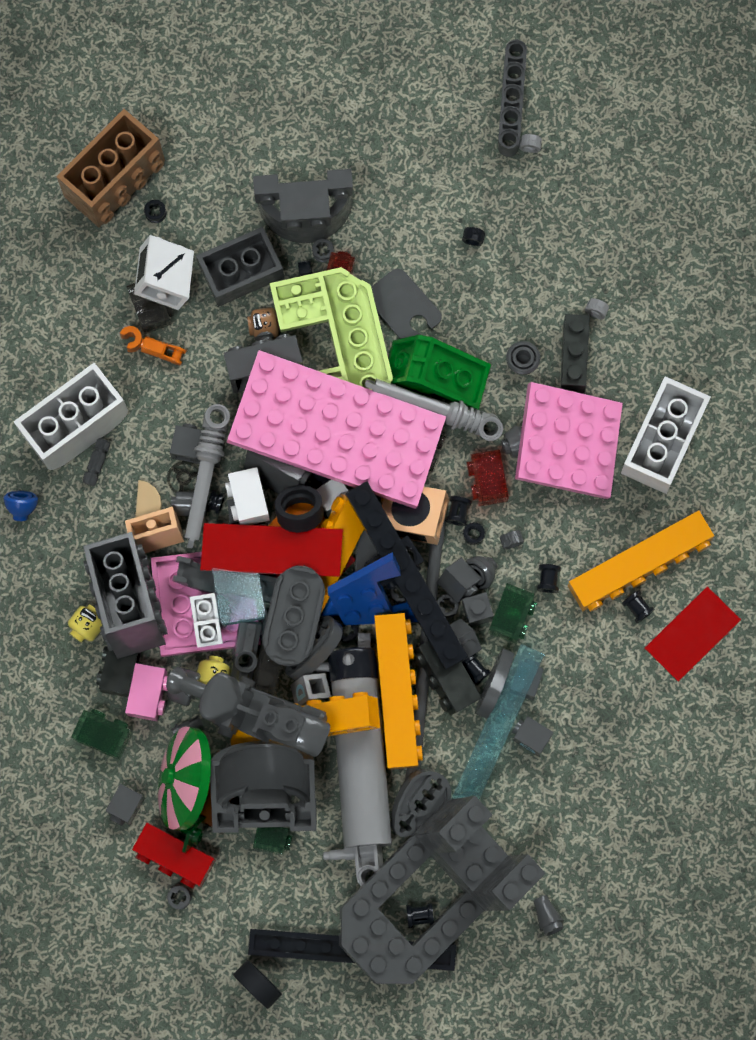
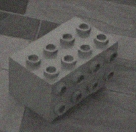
[83,532,168,659]

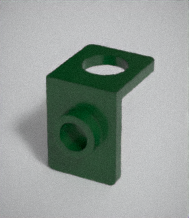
[179,815,205,853]

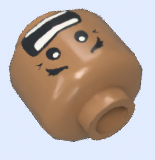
[247,307,280,339]

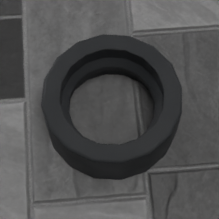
[275,485,324,533]
[233,960,282,1009]

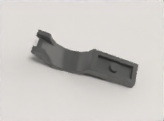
[172,556,277,604]

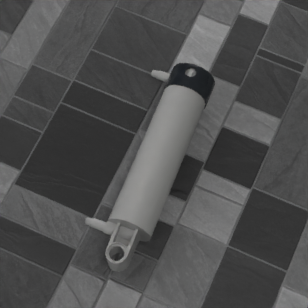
[312,647,392,886]

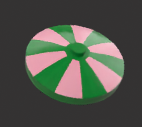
[158,727,211,831]

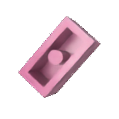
[125,663,168,721]

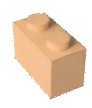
[125,507,184,553]

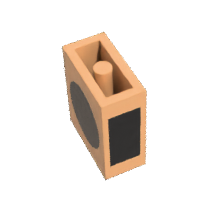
[381,487,449,545]

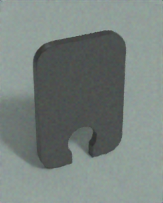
[371,269,442,339]

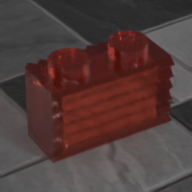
[466,449,509,506]

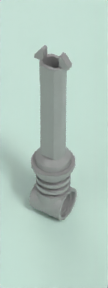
[365,378,503,441]
[184,404,230,549]

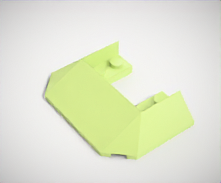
[270,267,393,390]

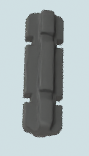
[83,438,110,486]

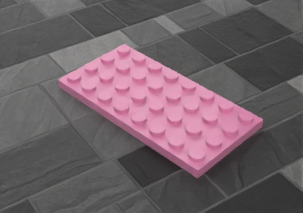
[226,350,446,509]

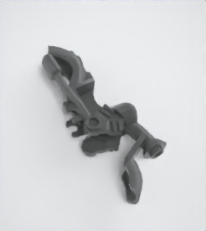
[166,667,330,757]

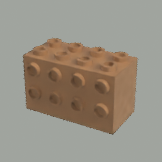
[56,109,165,227]

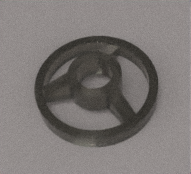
[167,461,198,493]

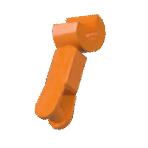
[120,326,186,366]

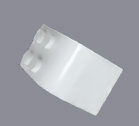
[14,363,128,470]
[621,377,711,494]

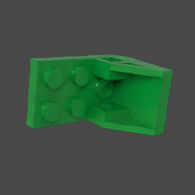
[388,335,491,411]

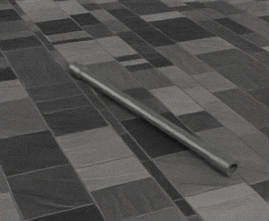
[405,521,446,780]

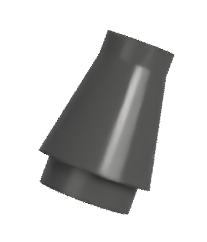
[533,895,564,936]

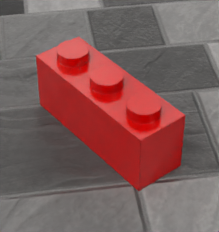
[132,823,216,889]

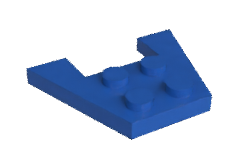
[328,552,417,625]

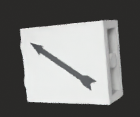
[134,235,194,310]

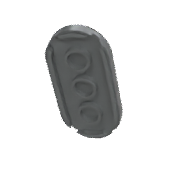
[263,566,325,666]

